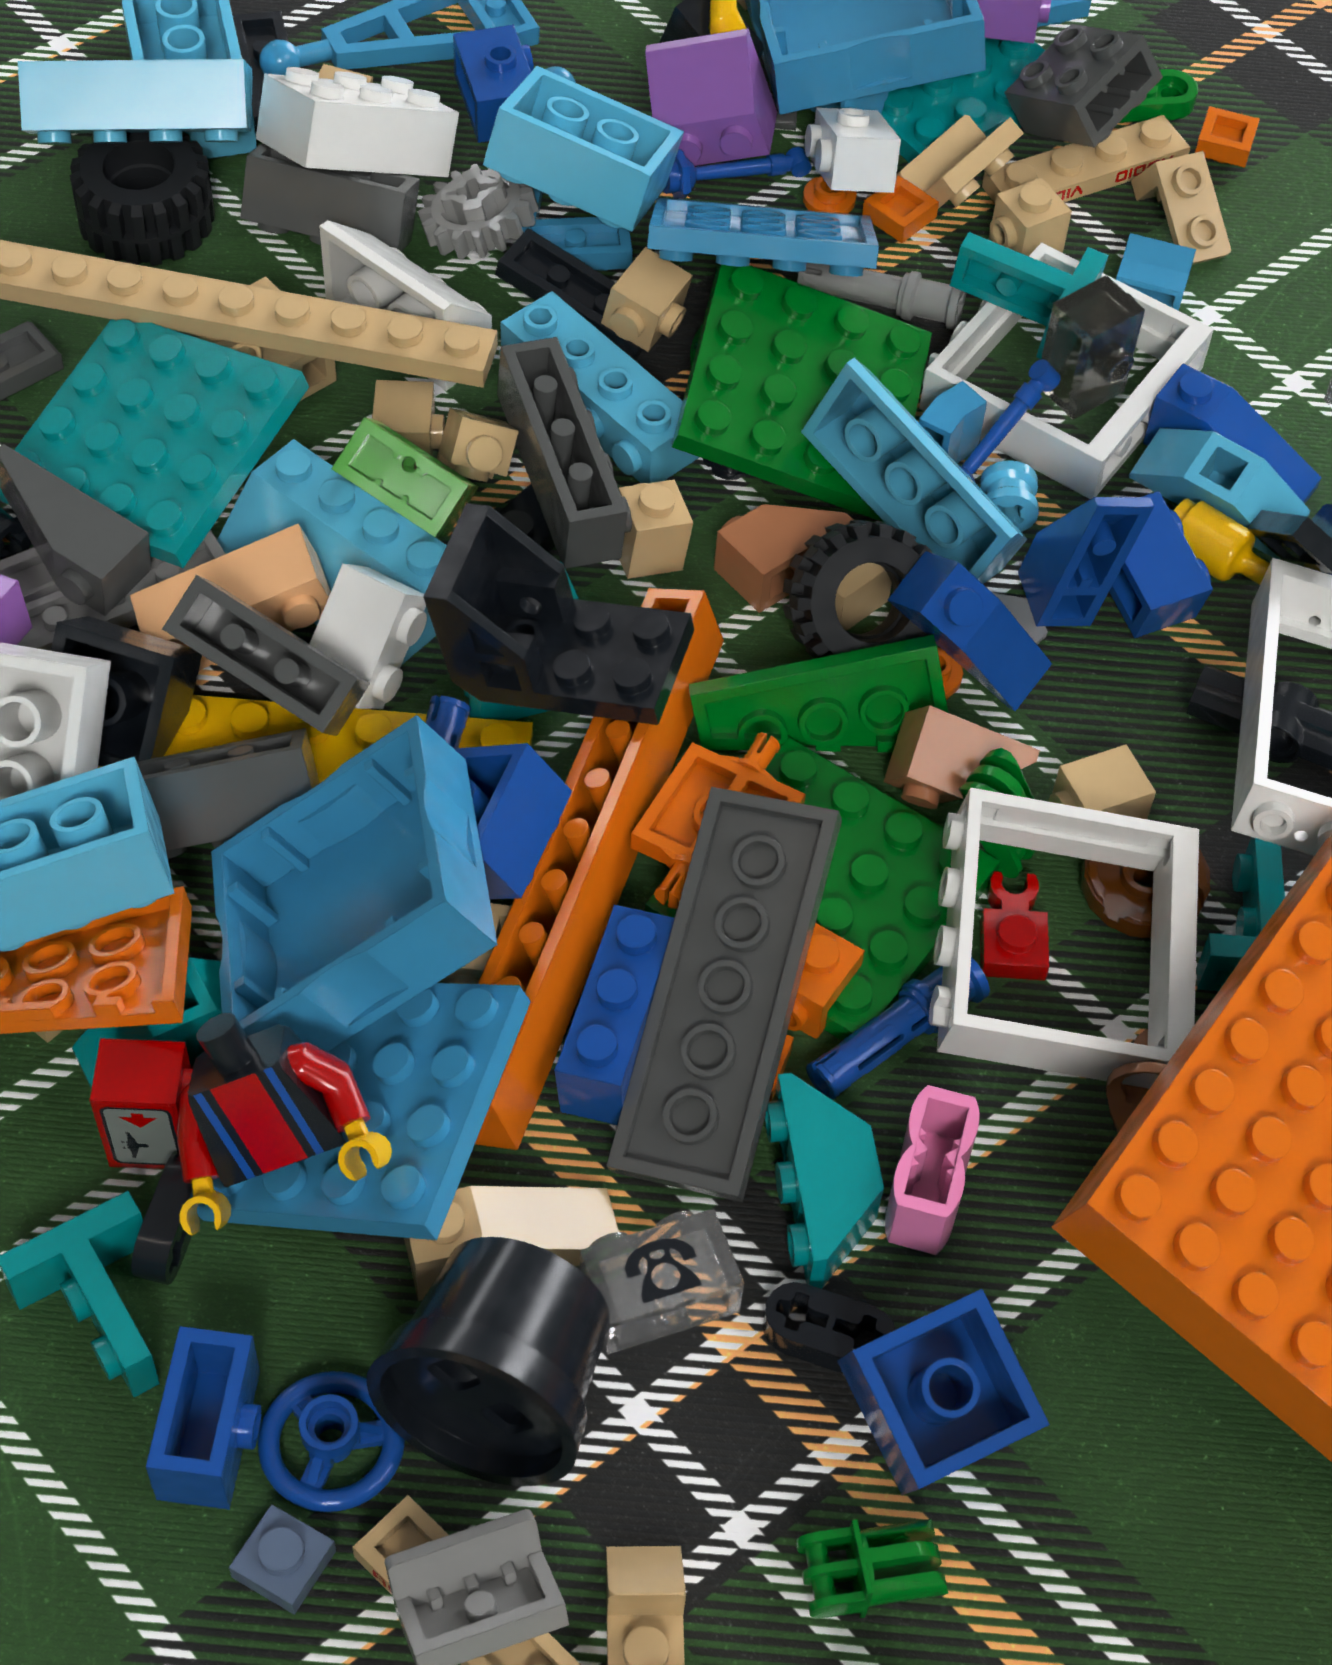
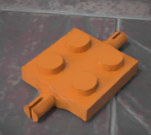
[630,733,806,909]

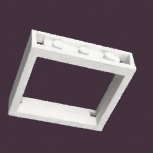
[919,242,1214,499]
[929,788,1199,1089]

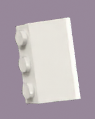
[319,220,492,391]

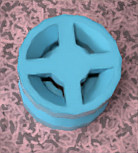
[980,460,1039,532]

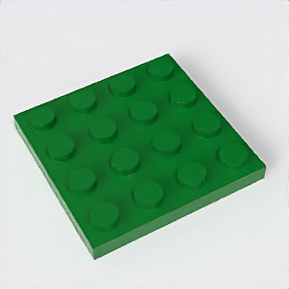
[671,264,932,523]
[645,737,1000,1041]

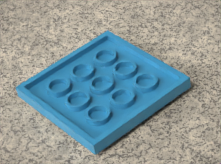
[647,197,879,277]
[197,983,531,1240]

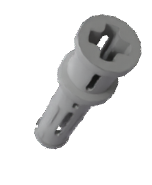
[797,263,966,330]

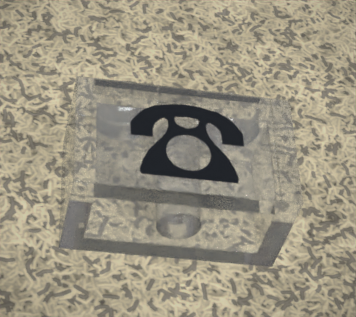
[579,1208,744,1355]

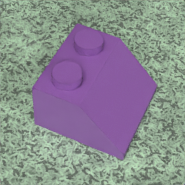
[645,28,777,166]

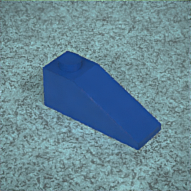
[1143,363,1322,504]
[1018,497,1154,626]
[888,551,1052,711]

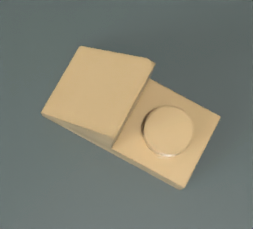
[606,1546,686,1665]

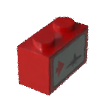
[90,1038,193,1169]

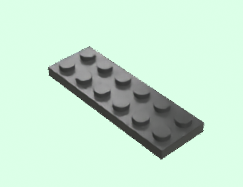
[606,787,842,1203]

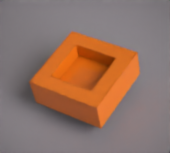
[1195,106,1260,168]
[862,175,939,243]

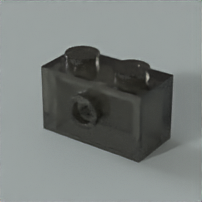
[1041,275,1145,420]

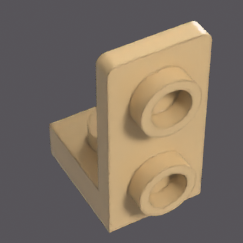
[1131,151,1231,265]

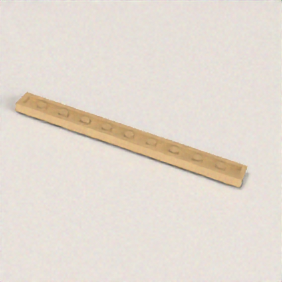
[0,240,498,388]

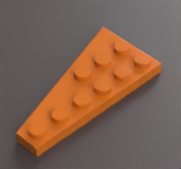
[0,886,192,1034]

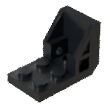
[423,503,695,725]

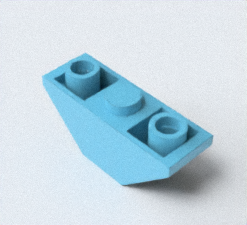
[1129,428,1310,559]

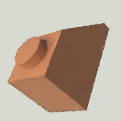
[714,504,854,613]
[883,705,1040,809]

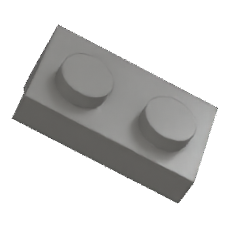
[385,1509,569,1665]

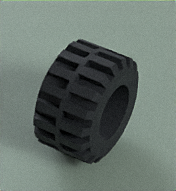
[70,132,215,266]
[783,520,932,659]

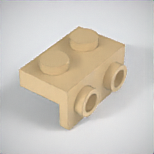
[896,115,1024,209]

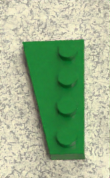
[689,634,948,752]

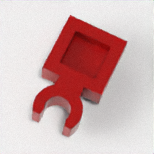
[980,871,1049,981]

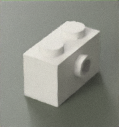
[805,107,901,193]
[310,564,427,709]

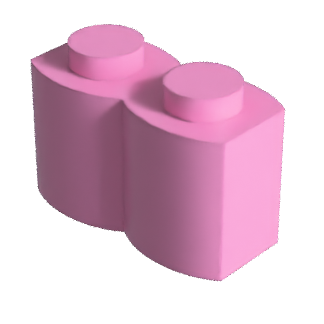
[885,1085,979,1255]

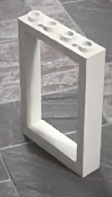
[1231,558,1332,856]

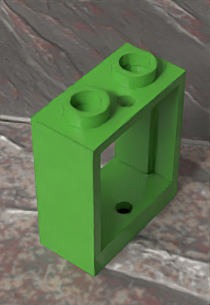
[331,417,479,537]

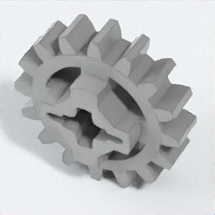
[418,164,539,260]

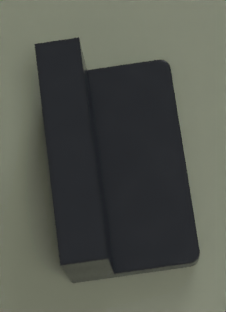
[1247,504,1332,574]

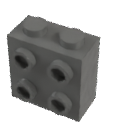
[1004,24,1163,148]

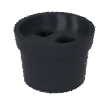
[366,1237,610,1486]

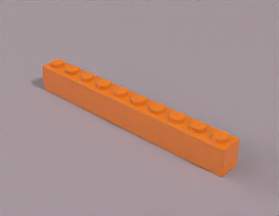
[475,588,724,1150]

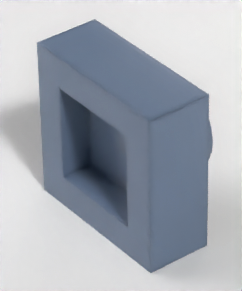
[229,1504,336,1615]

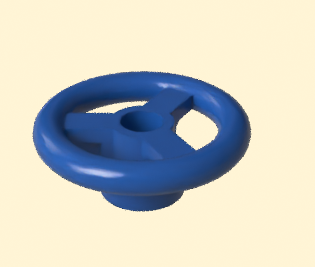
[258,1371,405,1512]

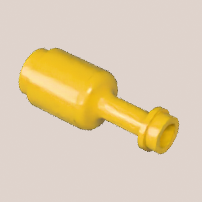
[1174,498,1270,585]

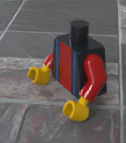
[177,1013,392,1236]

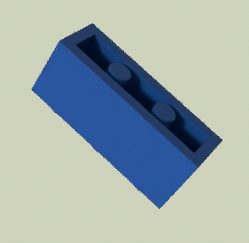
[554,905,675,1126]

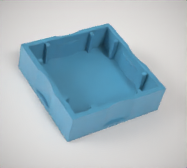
[745,0,986,115]
[211,715,498,1052]

